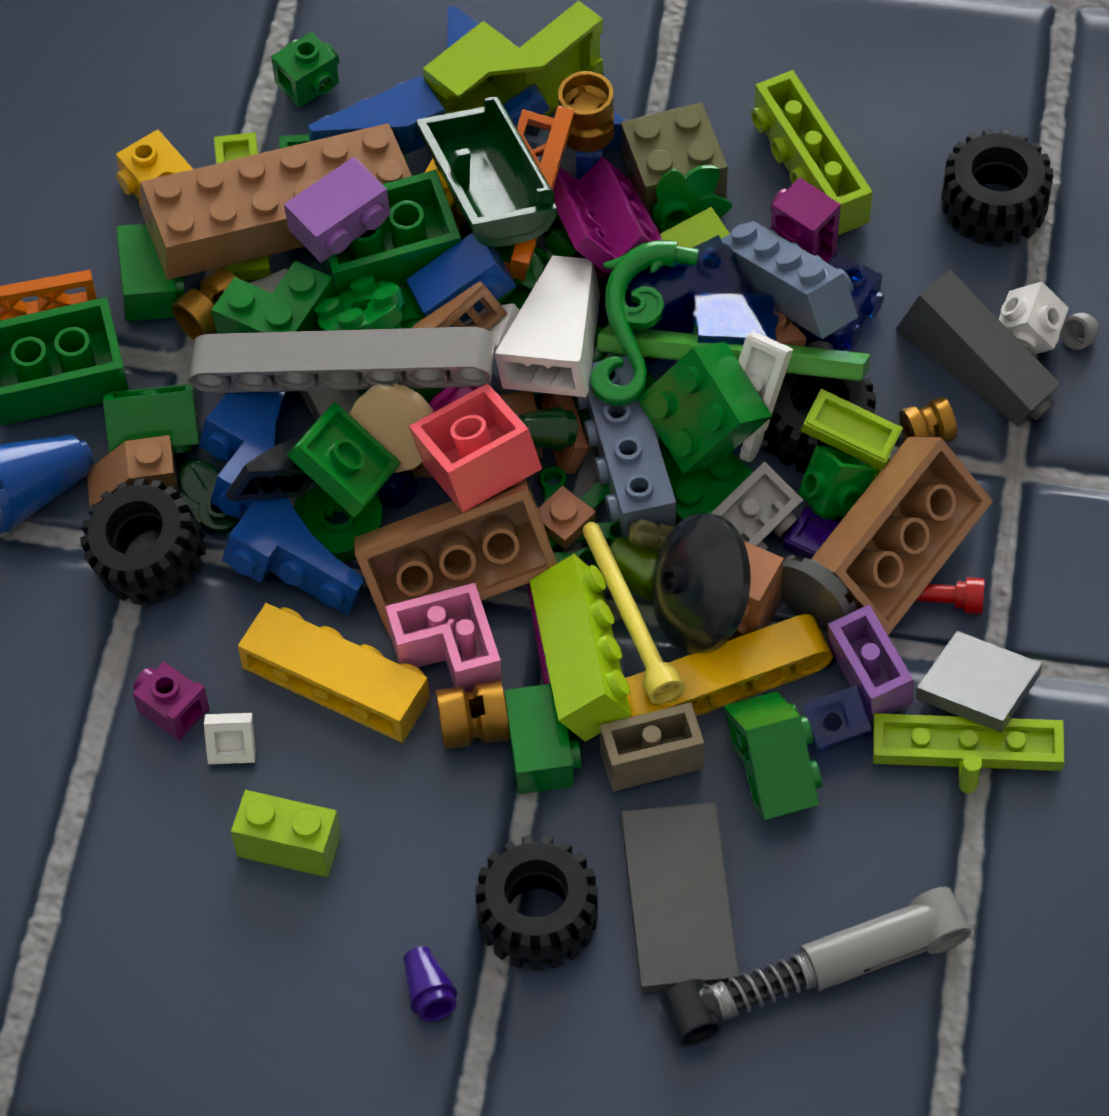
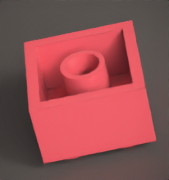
[409,383,542,513]

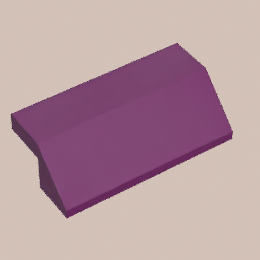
[552,157,663,273]

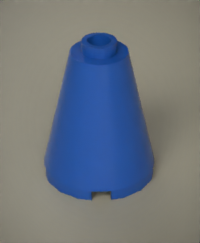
[0,434,93,534]

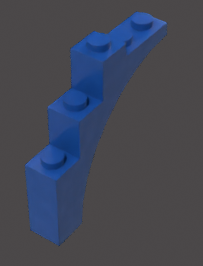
[199,391,365,616]

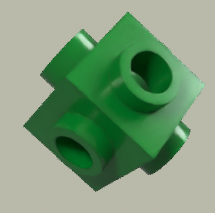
[271,31,340,108]
[798,445,876,520]

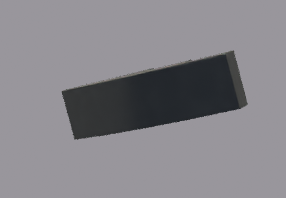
[225,434,315,502]

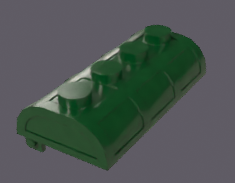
[416,97,557,247]

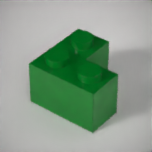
[211,261,337,334]
[723,691,822,820]

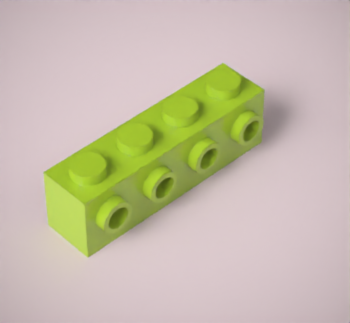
[751,70,873,235]
[529,554,631,742]

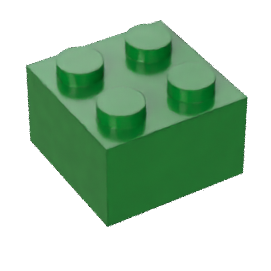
[637,341,772,474]

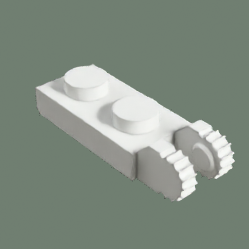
[738,331,794,462]

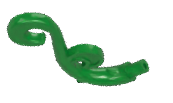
[590,240,699,406]

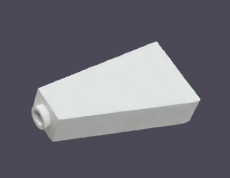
[494,256,600,397]

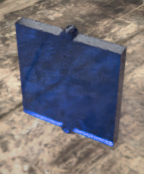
[691,292,779,345]

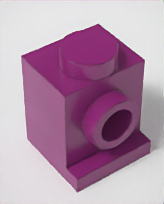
[133,661,210,741]

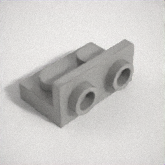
[711,461,803,550]

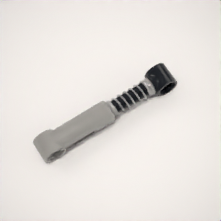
[659,887,971,1047]

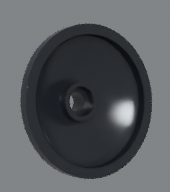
[651,513,751,654]

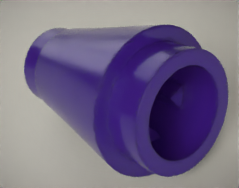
[403,946,458,1022]

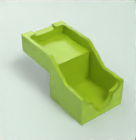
[423,1,604,117]

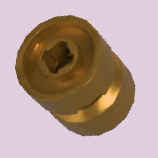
[558,71,614,152]
[171,267,237,342]
[436,680,510,750]

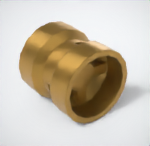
[899,397,958,442]

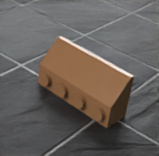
[811,437,993,635]
[354,478,557,636]

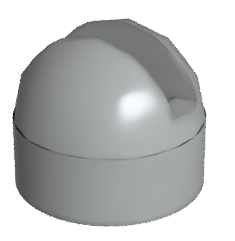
[1060,313,1099,350]

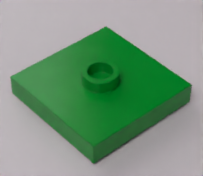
[287,401,401,518]

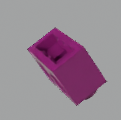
[770,177,841,264]

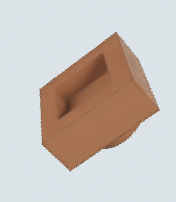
[538,486,596,550]

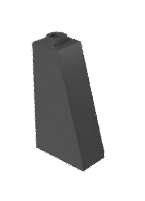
[896,269,1061,427]

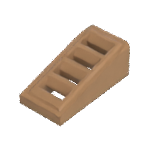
[412,281,507,331]

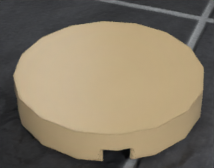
[349,384,433,472]

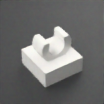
[204,713,256,764]

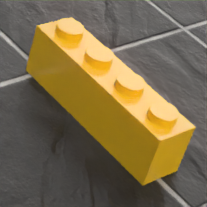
[238,603,430,743]

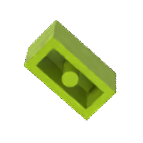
[231,790,341,878]

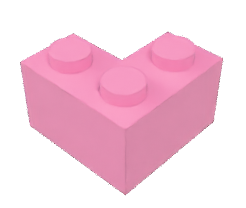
[385,583,502,692]

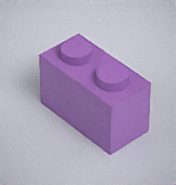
[284,157,391,263]
[828,604,914,723]

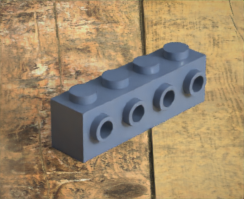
[717,221,858,339]
[574,355,676,538]

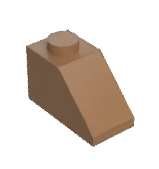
[87,435,179,507]

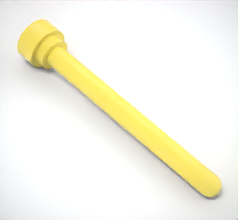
[583,522,685,705]

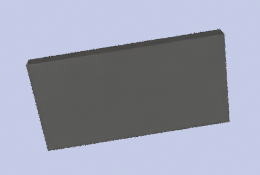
[621,802,739,993]

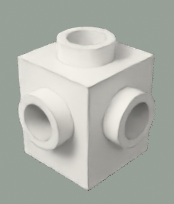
[999,282,1069,355]

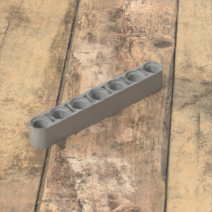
[188,327,495,393]

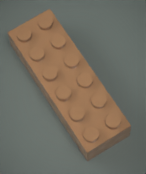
[141,123,412,280]

